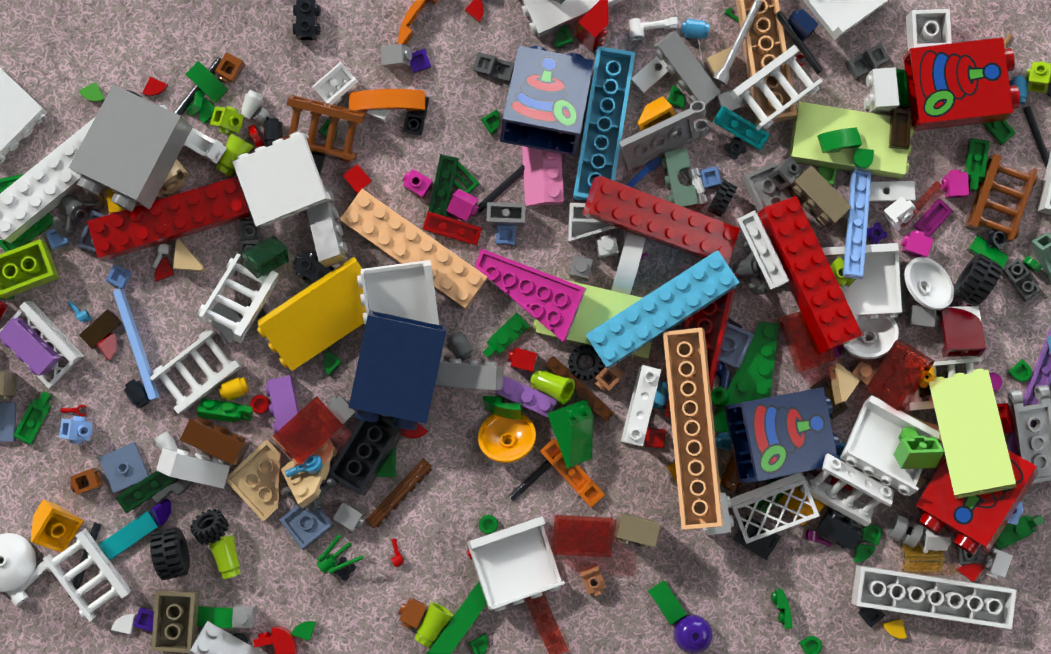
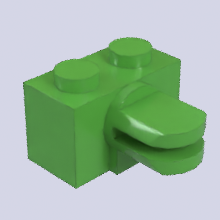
[893,427,944,469]

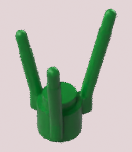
[317,535,364,575]

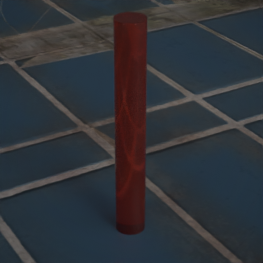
[901,181,942,228]

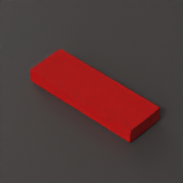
[422,211,482,246]

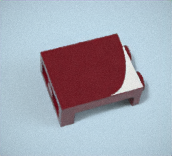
[938,305,986,357]

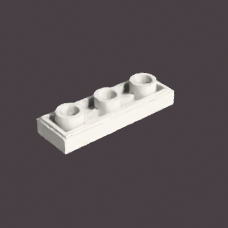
[631,56,668,94]
[869,181,916,202]

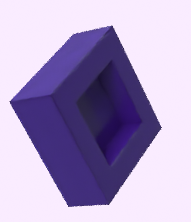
[410,49,431,74]
[133,607,154,632]

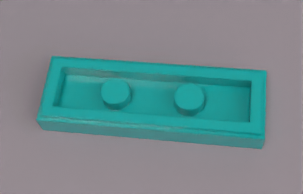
[712,105,770,150]
[99,511,159,560]

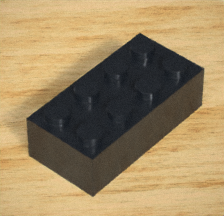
[328,414,406,496]

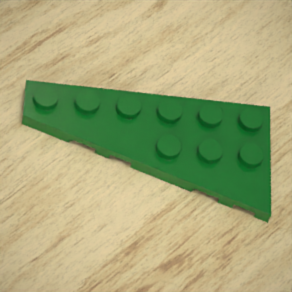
[713,321,779,432]

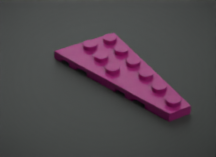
[475,249,586,343]

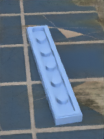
[843,169,871,280]
[113,288,160,400]

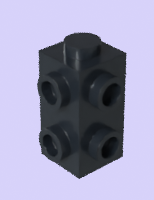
[293,0,321,40]
[293,252,335,285]
[817,508,863,550]

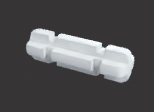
[688,168,707,205]

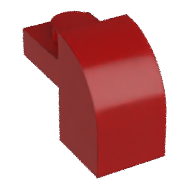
[253,626,298,654]

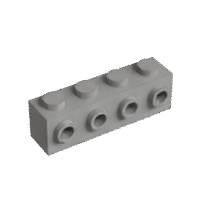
[653,31,721,105]
[306,187,348,267]
[435,358,504,390]

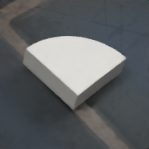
[111,614,136,634]

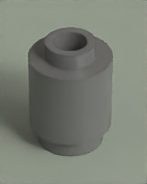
[447,331,474,361]

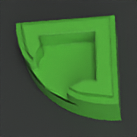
[79,82,105,102]

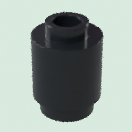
[264,118,283,147]
[123,379,151,409]

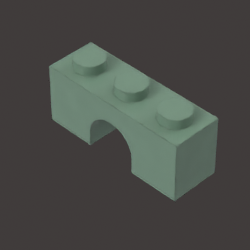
[660,148,698,208]

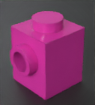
[402,169,433,199]
[941,170,969,198]
[447,189,479,221]
[901,230,934,258]

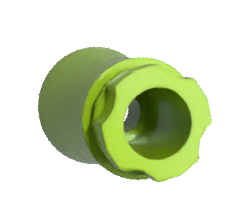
[215,133,254,177]
[530,370,575,404]
[209,535,241,579]
[414,601,454,647]

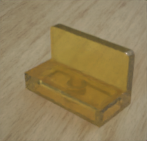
[902,542,945,572]

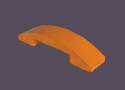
[398,0,438,45]
[349,89,425,112]
[540,438,605,507]

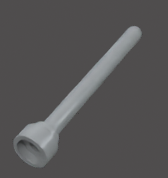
[713,0,762,85]

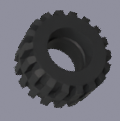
[954,253,1002,306]
[150,527,190,580]

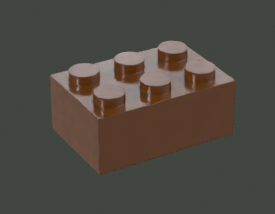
[180,417,250,465]

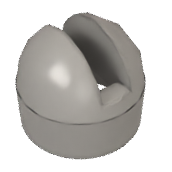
[253,107,270,124]

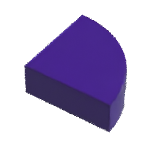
[151,498,171,526]

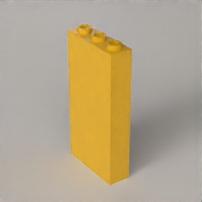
[257,257,366,371]

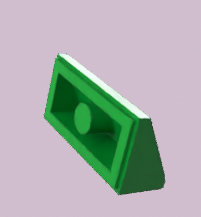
[967,235,1008,269]

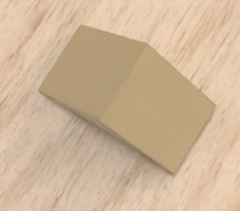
[705,47,732,87]
[173,239,207,272]
[829,363,860,405]

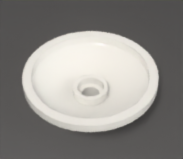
[904,257,954,310]
[843,315,899,359]
[0,533,36,592]

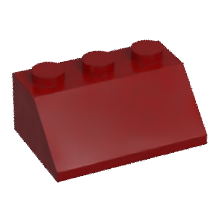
[576,0,609,52]

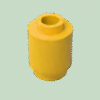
[219,377,250,401]

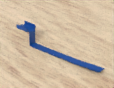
[626,157,661,187]

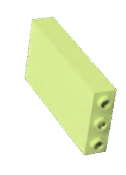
[789,102,914,179]
[533,279,652,359]
[929,369,1016,499]

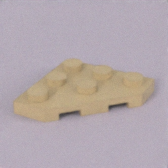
[280,435,337,508]
[226,439,281,522]

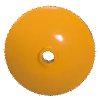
[478,414,536,463]

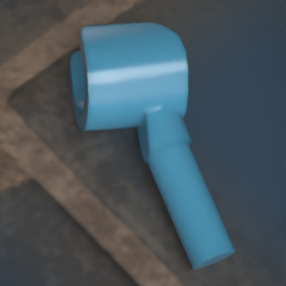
[67,301,91,323]

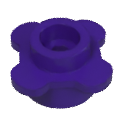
[867,222,887,244]

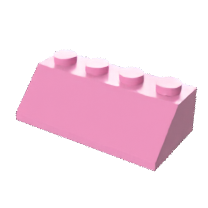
[522,146,564,206]

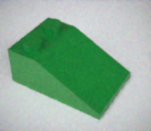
[547,399,593,469]

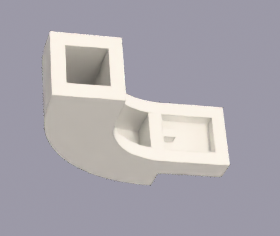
[184,128,227,164]
[611,231,646,295]

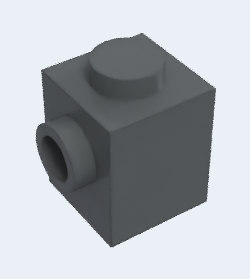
[768,157,803,190]

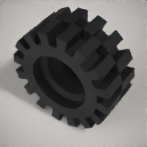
[707,180,738,217]
[568,345,603,380]
[190,508,229,545]

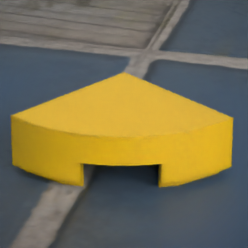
[882,618,907,639]

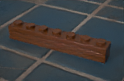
[545,356,614,422]
[365,458,432,528]

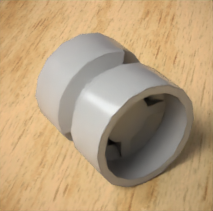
[887,514,924,548]

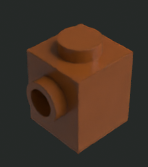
[398,597,428,629]

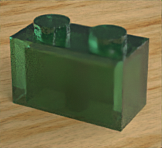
[242,236,289,279]

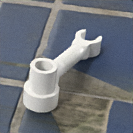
[629,17,678,41]
[6,561,48,607]

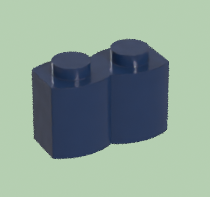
[788,8,819,42]

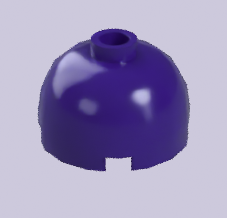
[673,614,713,654]

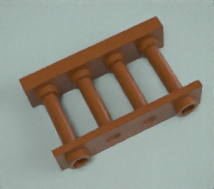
[281,95,366,162]
[965,154,1038,243]

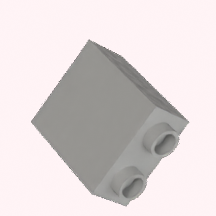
[69,85,193,212]

